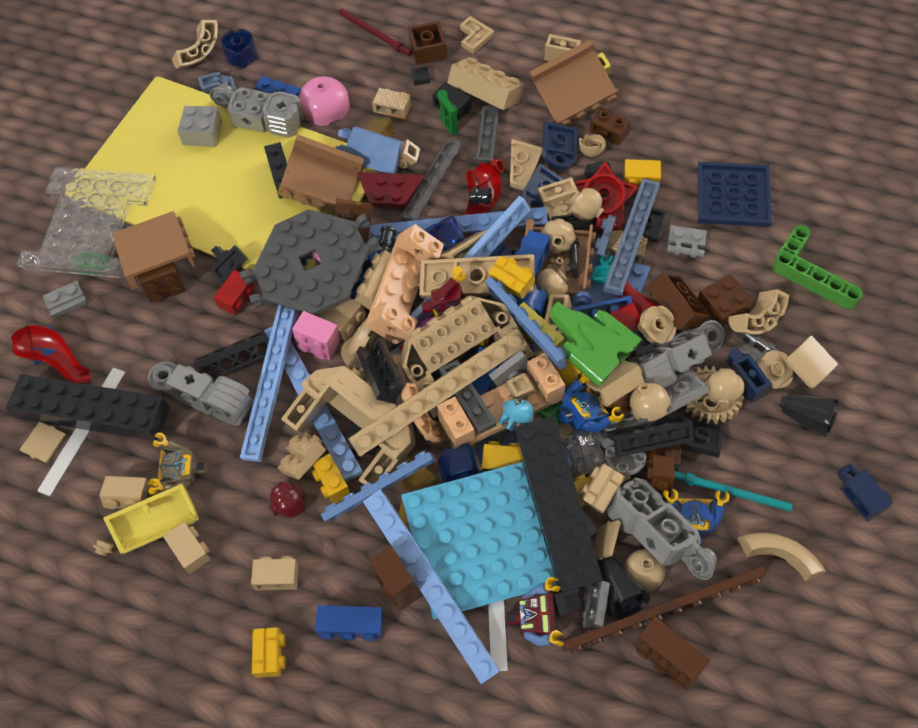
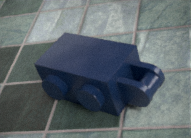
[727,349,772,403]
[837,464,893,522]

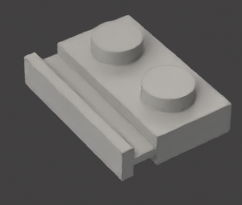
[43,281,88,319]

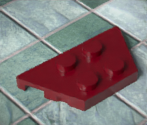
[357,172,425,208]

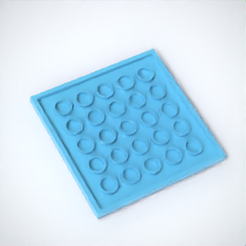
[401,462,557,619]

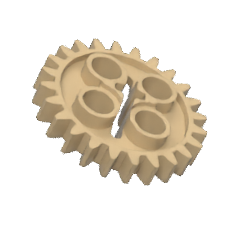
[682,366,744,424]

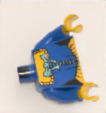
[559,373,624,433]
[663,489,730,547]

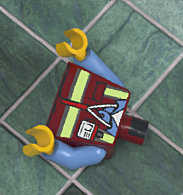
[506,577,564,647]

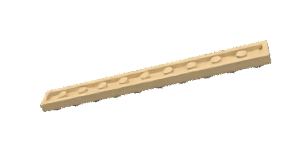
[348,328,527,456]

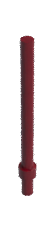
[338,8,412,56]

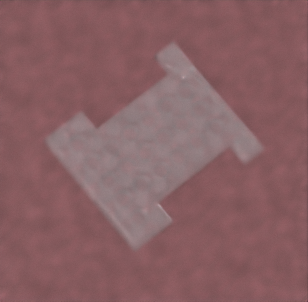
[16,166,156,278]

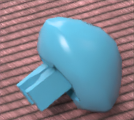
[498,399,534,431]

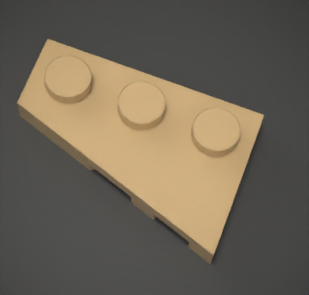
[510,139,542,190]

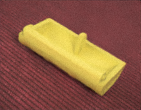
[103,483,199,554]

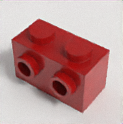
[213,270,256,316]

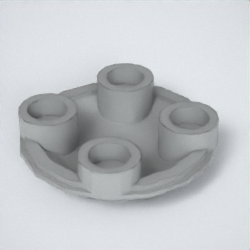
[605,444,646,476]

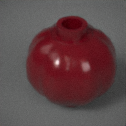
[269,481,307,518]

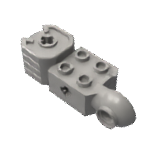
[209,84,304,137]
[627,320,725,390]
[148,362,254,426]
[607,478,717,580]

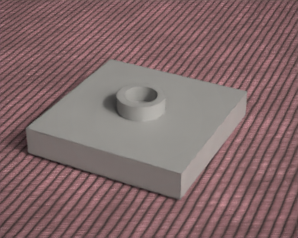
[489,351,528,387]

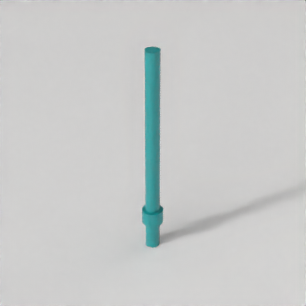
[674,471,793,512]

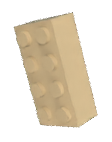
[447,57,524,110]

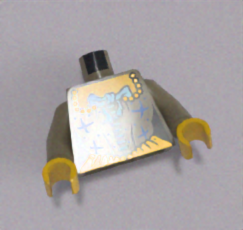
[148,433,207,494]

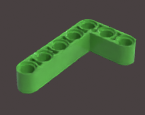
[773,225,863,310]

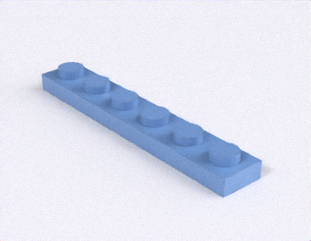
[485,277,567,370]
[321,451,436,522]

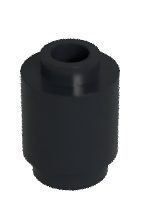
[584,161,611,179]

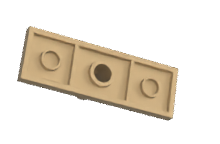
[419,254,535,298]

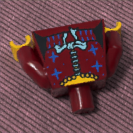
[421,266,468,317]

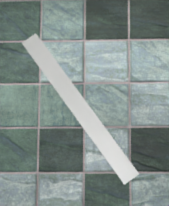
[37,368,125,496]
[488,600,508,671]

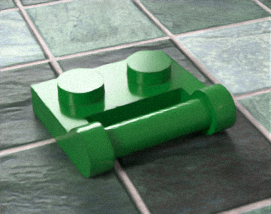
[437,90,459,135]

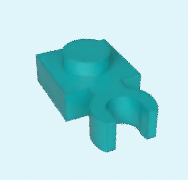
[591,255,614,285]

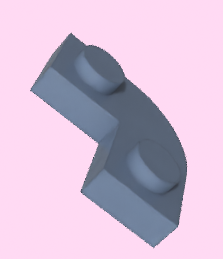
[198,72,237,93]
[595,214,616,256]

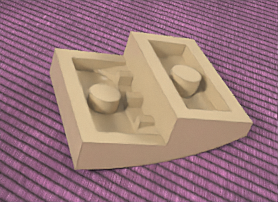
[538,177,577,221]
[784,335,838,389]

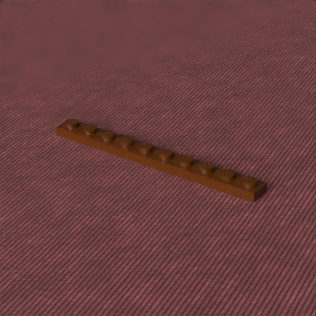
[562,566,766,653]

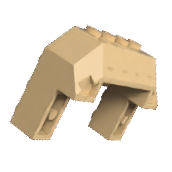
[399,296,534,418]
[281,366,416,485]

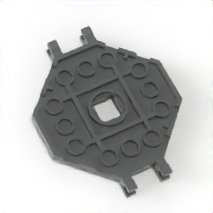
[240,209,382,316]

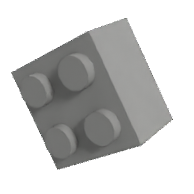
[178,105,222,147]

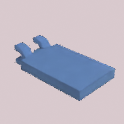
[336,126,403,174]

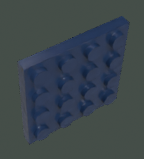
[697,161,772,227]

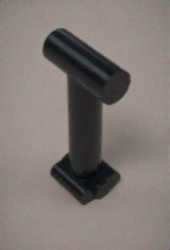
[570,238,580,278]

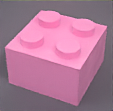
[292,311,341,361]

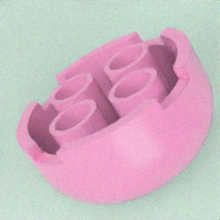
[299,76,350,126]

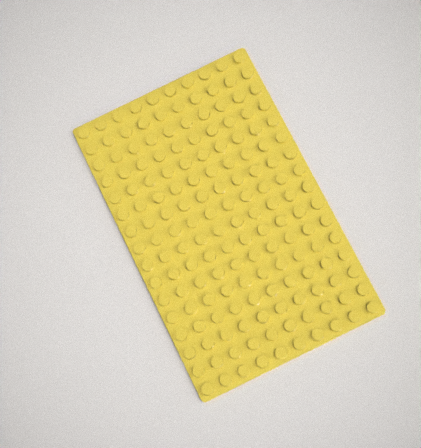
[65,77,380,271]

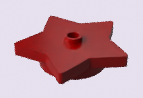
[574,162,638,226]

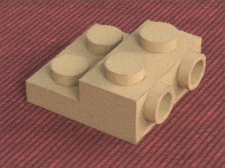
[277,432,326,480]

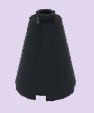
[779,394,840,437]
[599,557,650,619]

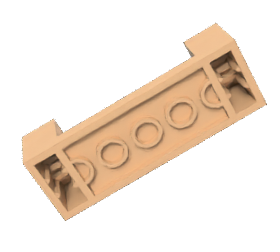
[365,224,444,345]
[437,353,565,452]

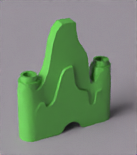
[549,302,642,387]

